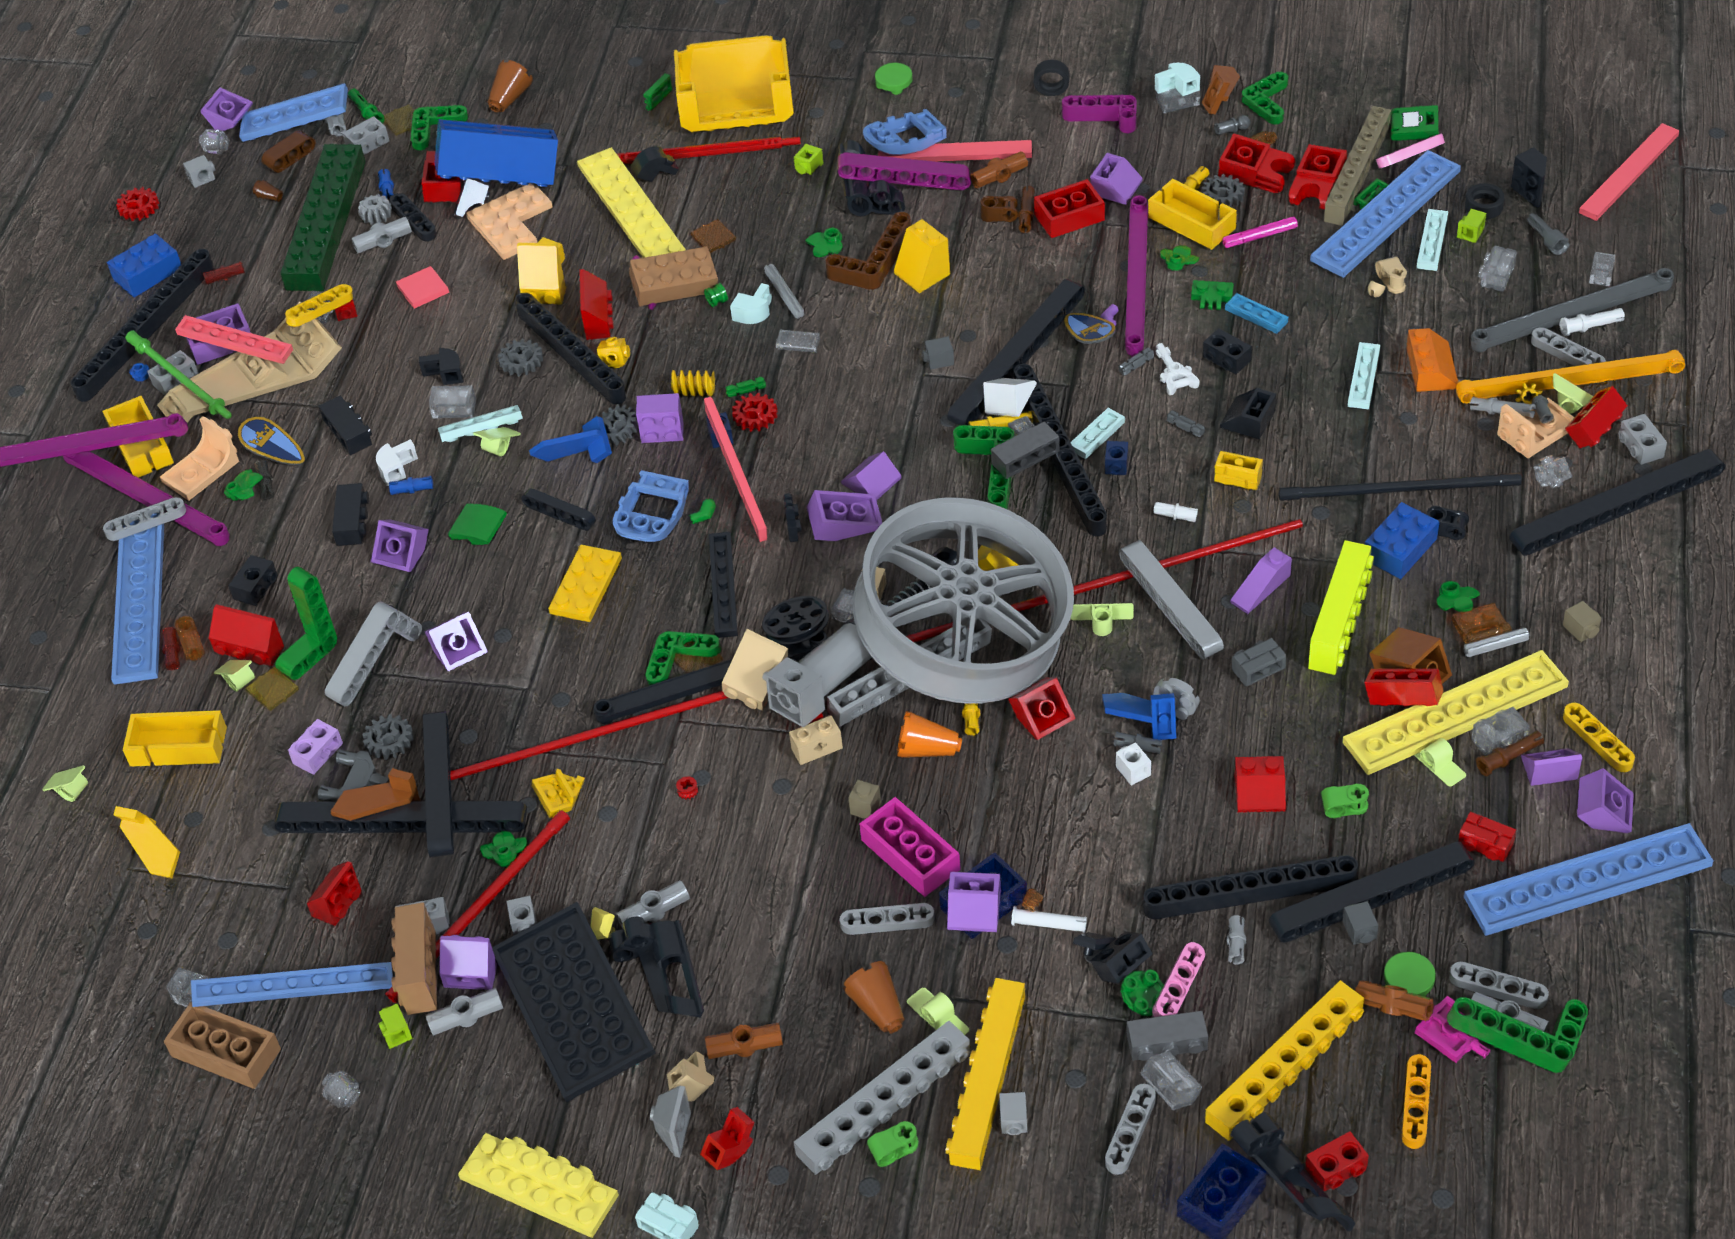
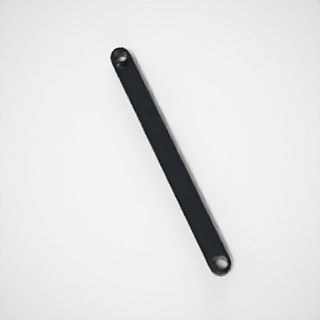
[593,631,828,724]

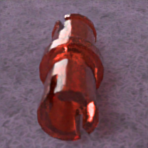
[203,261,245,285]
[162,627,180,670]

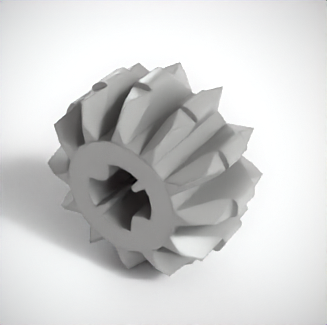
[358,194,392,225]

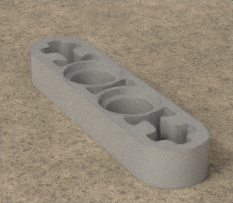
[1531,327,1606,366]
[103,497,186,541]
[840,903,935,935]
[1449,962,1549,1009]
[1105,1084,1156,1175]

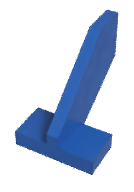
[529,416,612,463]
[1102,693,1176,740]

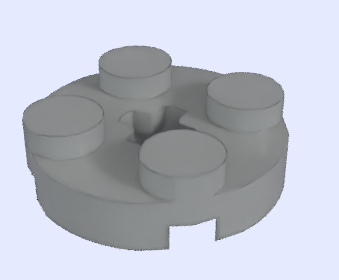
[1153,678,1200,720]

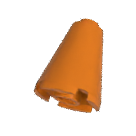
[897,711,962,758]

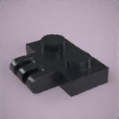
[783,493,801,542]

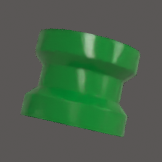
[704,283,728,307]

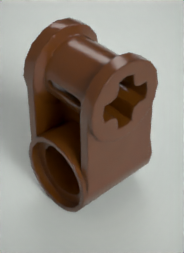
[980,196,1018,222]

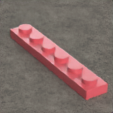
[175,315,293,364]

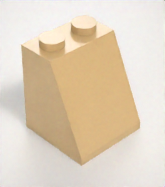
[722,629,788,711]

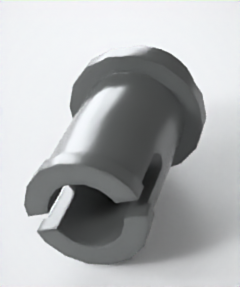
[1532,395,1554,423]

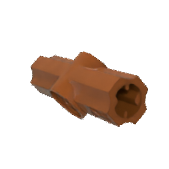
[970,151,1028,189]
[1355,980,1434,1021]
[705,1022,783,1059]

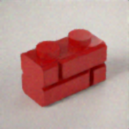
[1458,812,1517,862]

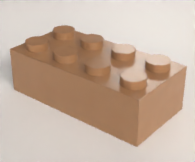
[629,246,718,306]
[392,902,437,1015]
[164,1002,281,1089]

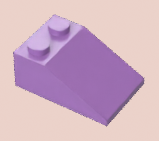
[807,490,882,541]

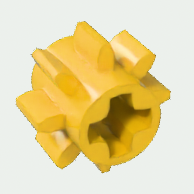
[1515,383,1542,404]

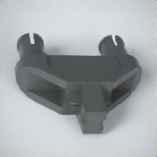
[318,749,390,802]

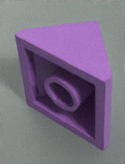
[201,88,253,133]
[841,451,901,500]
[1521,748,1582,786]

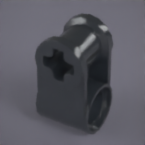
[1426,506,1469,540]

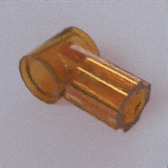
[175,616,205,661]

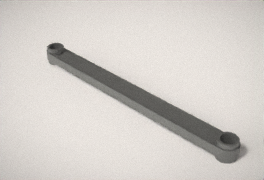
[1470,268,1674,352]

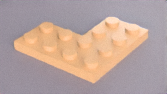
[466,183,552,260]

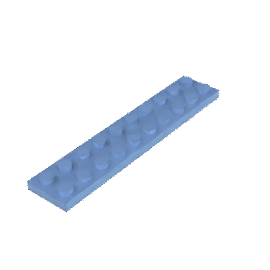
[1310,150,1461,278]
[111,513,164,685]
[1464,823,1713,936]

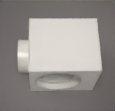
[1116,742,1151,785]

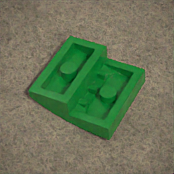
[448,504,507,545]

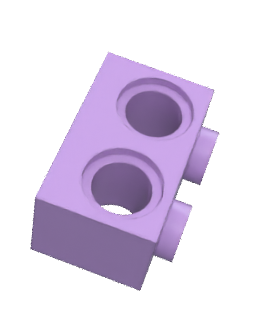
[288,719,343,775]

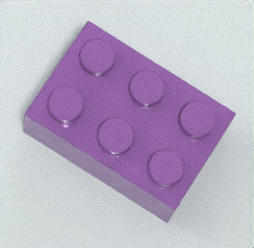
[186,303,251,365]

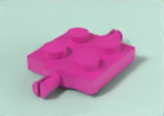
[1415,996,1491,1063]

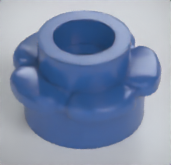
[130,363,150,381]

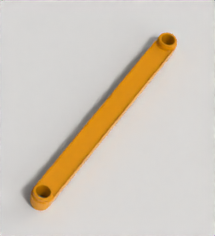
[1456,350,1685,404]

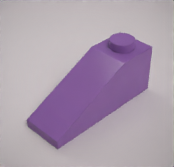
[1230,547,1292,614]

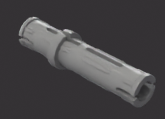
[1470,397,1536,418]

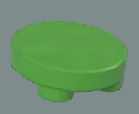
[875,63,913,95]
[1384,952,1436,997]

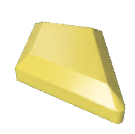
[590,907,615,940]

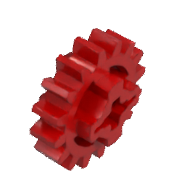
[116,187,159,221]
[732,393,777,432]

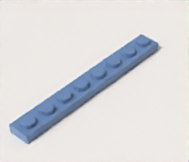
[191,962,393,1007]

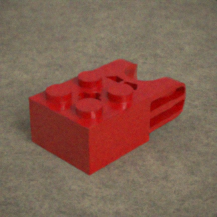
[1218,133,1296,193]
[1289,144,1347,210]
[422,151,464,203]

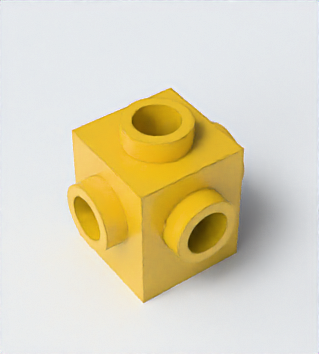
[596,337,630,368]

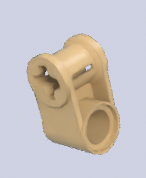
[1375,256,1407,294]

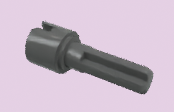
[1527,213,1570,255]

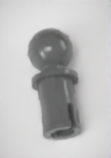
[1214,115,1251,135]

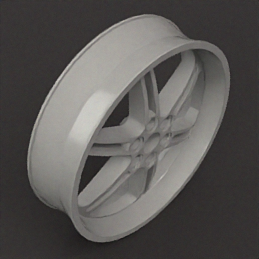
[853,498,1074,704]

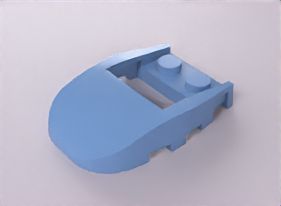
[863,109,946,154]
[613,470,689,542]

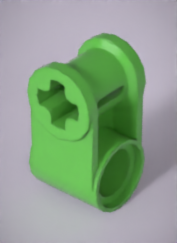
[1321,784,1369,818]
[867,1121,919,1167]

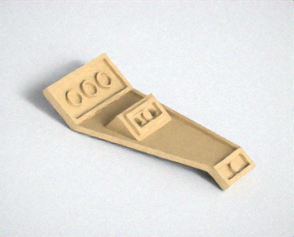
[157,301,342,423]

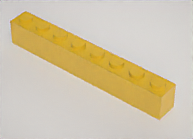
[946,978,1025,1171]

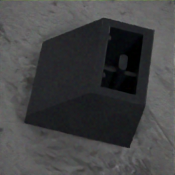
[1511,147,1547,208]
[1220,388,1277,440]

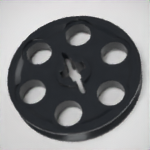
[762,596,829,645]

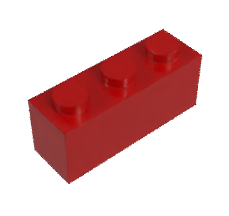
[1565,386,1628,448]
[1365,669,1444,706]

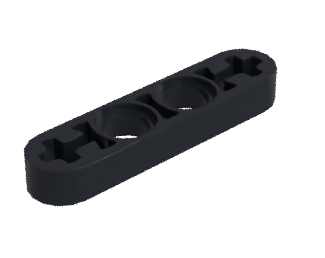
[389,193,437,241]
[521,488,596,531]

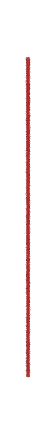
[451,519,1303,781]

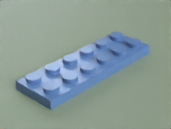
[239,83,348,142]

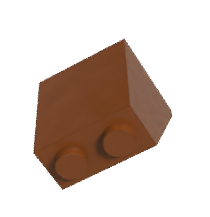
[1370,627,1452,684]

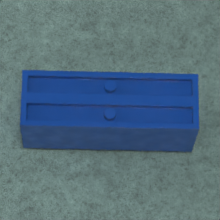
[434,119,558,187]

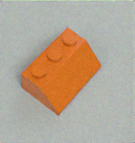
[1406,328,1458,392]

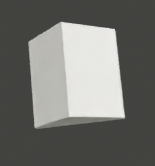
[983,378,1037,417]

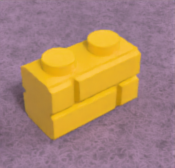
[1214,451,1263,490]

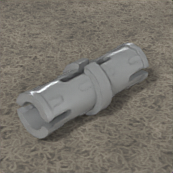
[1227,915,1246,965]

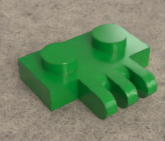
[1191,280,1234,310]

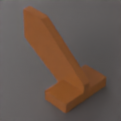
[1202,65,1240,114]
[330,768,420,821]

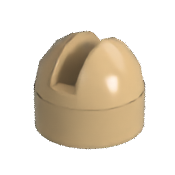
[1368,281,1386,298]

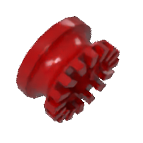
[676,777,698,800]

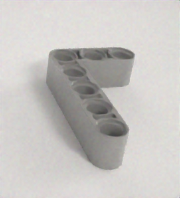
[325,601,422,707]

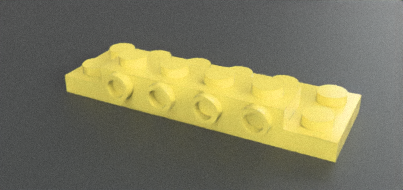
[458,1133,619,1238]

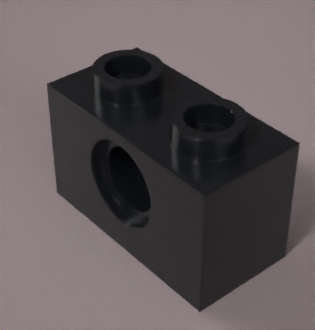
[228,555,278,606]

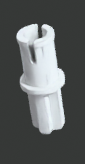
[1153,502,1198,522]

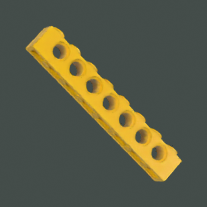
[1205,980,1364,1141]

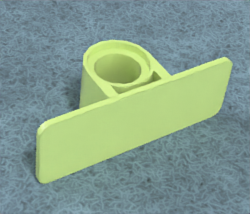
[1553,373,1593,414]
[473,427,521,456]
[1071,603,1134,636]
[214,660,255,692]
[1414,738,1466,786]
[42,765,88,802]
[907,988,969,1035]

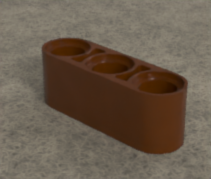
[261,130,316,173]

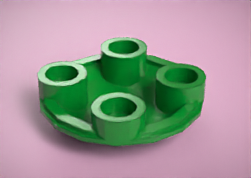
[1121,969,1168,1016]

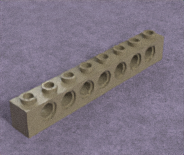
[1324,106,1391,226]

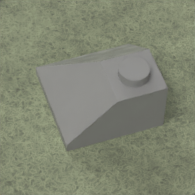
[650,1086,691,1157]

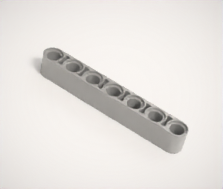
[1119,540,1224,659]

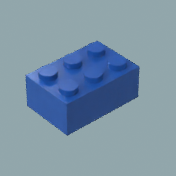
[107,233,181,297]
[1364,502,1439,579]

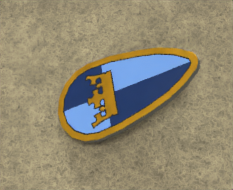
[1065,313,1116,344]
[238,417,305,465]

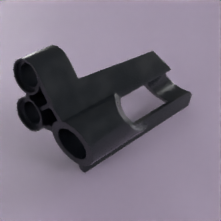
[838,140,906,217]
[608,916,704,1018]
[1231,1112,1356,1232]

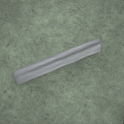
[764,264,804,319]

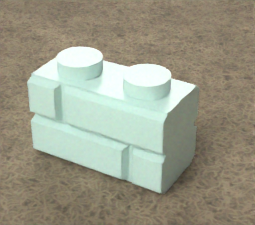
[635,1192,699,1239]

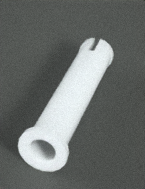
[1012,906,1087,933]

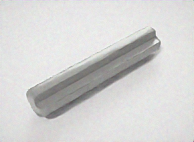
[1463,628,1530,657]

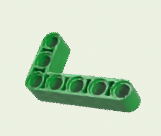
[953,425,1015,510]
[275,566,337,680]
[1447,997,1588,1073]

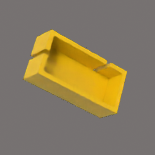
[1148,179,1237,250]
[102,396,174,478]
[123,710,227,766]

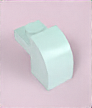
[1155,63,1200,96]
[730,283,772,324]

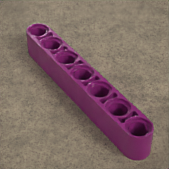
[837,153,971,190]

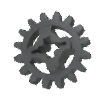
[1201,174,1245,208]
[498,339,543,376]
[602,404,638,446]
[363,714,414,760]

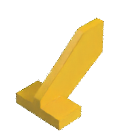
[114,806,180,879]

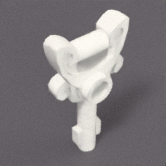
[1156,343,1199,395]

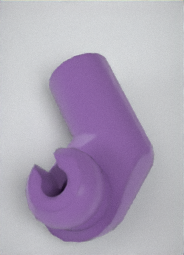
[1100,304,1119,325]

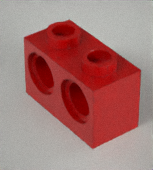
[1305,1131,1369,1192]

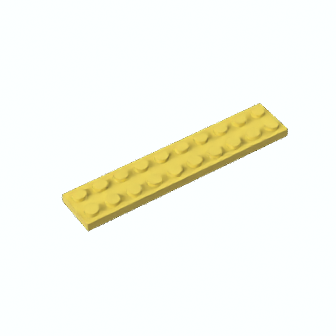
[577,147,685,258]
[1343,650,1569,775]

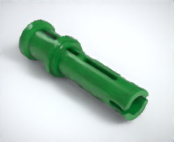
[348,88,385,124]

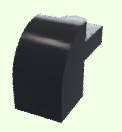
[631,146,679,182]
[419,348,464,385]

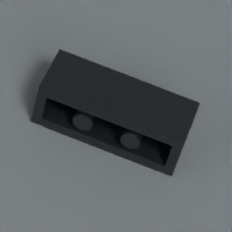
[319,395,372,456]
[332,483,369,546]

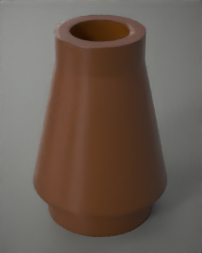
[253,180,283,202]

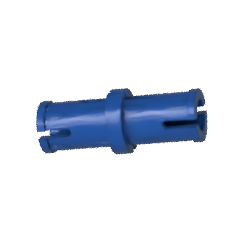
[378,169,394,199]
[389,476,433,495]

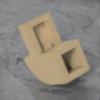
[667,1051,714,1101]

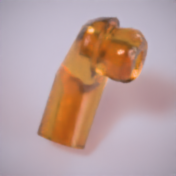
[1022,888,1043,912]

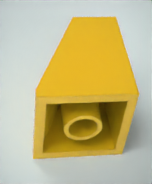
[894,219,950,293]

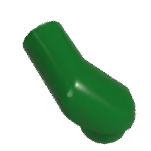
[689,498,716,524]

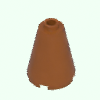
[488,60,533,112]
[843,961,904,1034]

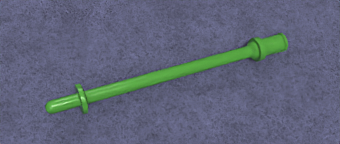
[125,331,232,419]

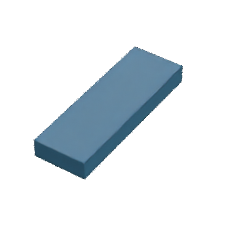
[1225,293,1289,334]

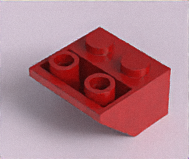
[306,861,361,926]

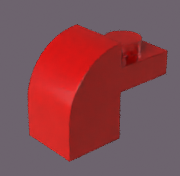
[700,1107,755,1170]

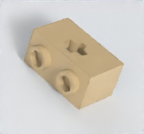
[789,715,843,765]

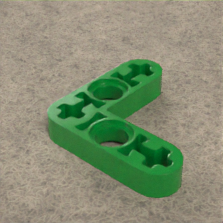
[1242,72,1288,125]
[411,105,468,150]
[645,631,721,686]

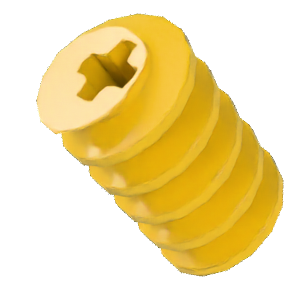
[671,370,715,396]

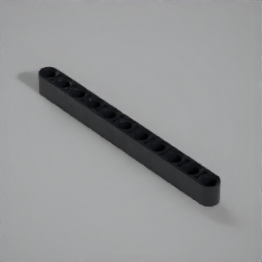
[71,249,214,402]
[947,279,1085,426]
[1014,364,1107,537]
[1509,449,1726,556]
[273,801,527,833]

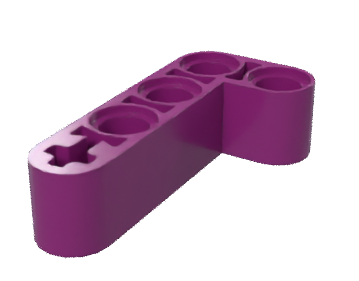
[1062,95,1136,133]

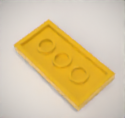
[548,545,622,622]

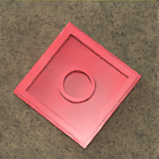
[396,266,449,309]

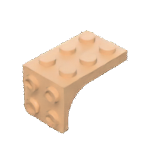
[1497,398,1574,458]
[160,416,239,501]

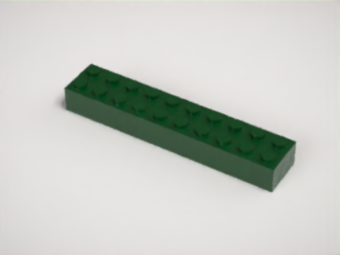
[280,144,366,291]

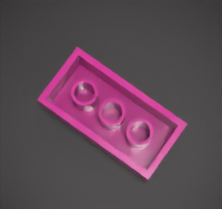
[859,797,961,897]

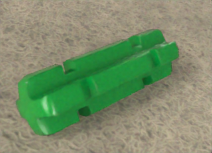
[725,377,766,398]

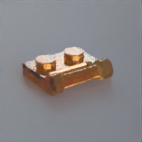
[1452,603,1512,644]

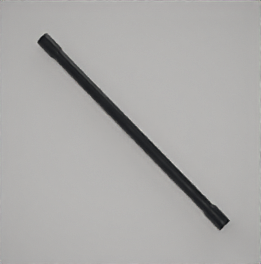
[1279,472,1522,501]

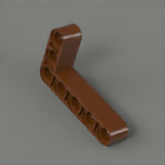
[825,212,911,290]

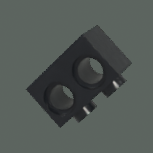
[1203,328,1252,375]
[1090,931,1153,984]

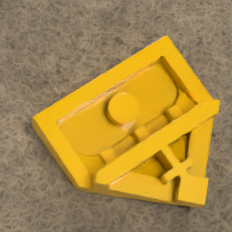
[532,769,585,818]

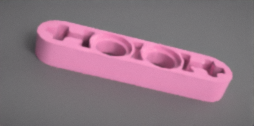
[1376,133,1445,169]
[1152,942,1205,1017]

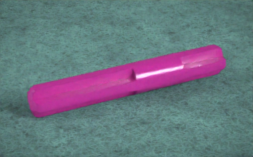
[1222,217,1298,248]

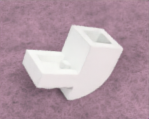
[376,439,418,486]

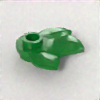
[805,228,843,257]
[1160,245,1199,271]
[224,469,263,500]
[1437,581,1480,612]
[480,831,527,867]

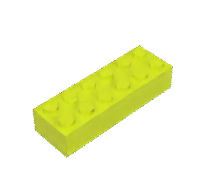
[1308,540,1374,675]

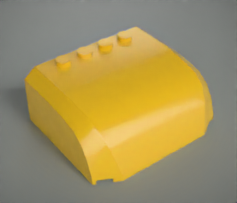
[674,35,794,132]

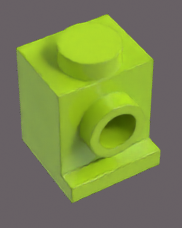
[794,144,823,174]
[1457,209,1486,243]
[378,1004,412,1049]

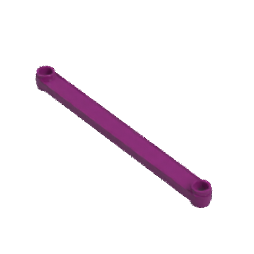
[1125,195,1148,356]
[0,413,188,467]
[63,451,230,546]

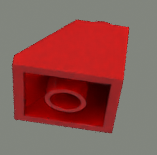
[1008,677,1076,740]
[1234,756,1286,812]

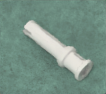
[1559,308,1624,336]

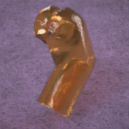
[1250,131,1277,145]

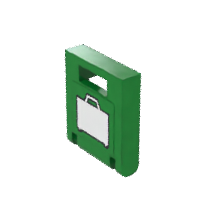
[1391,105,1439,141]

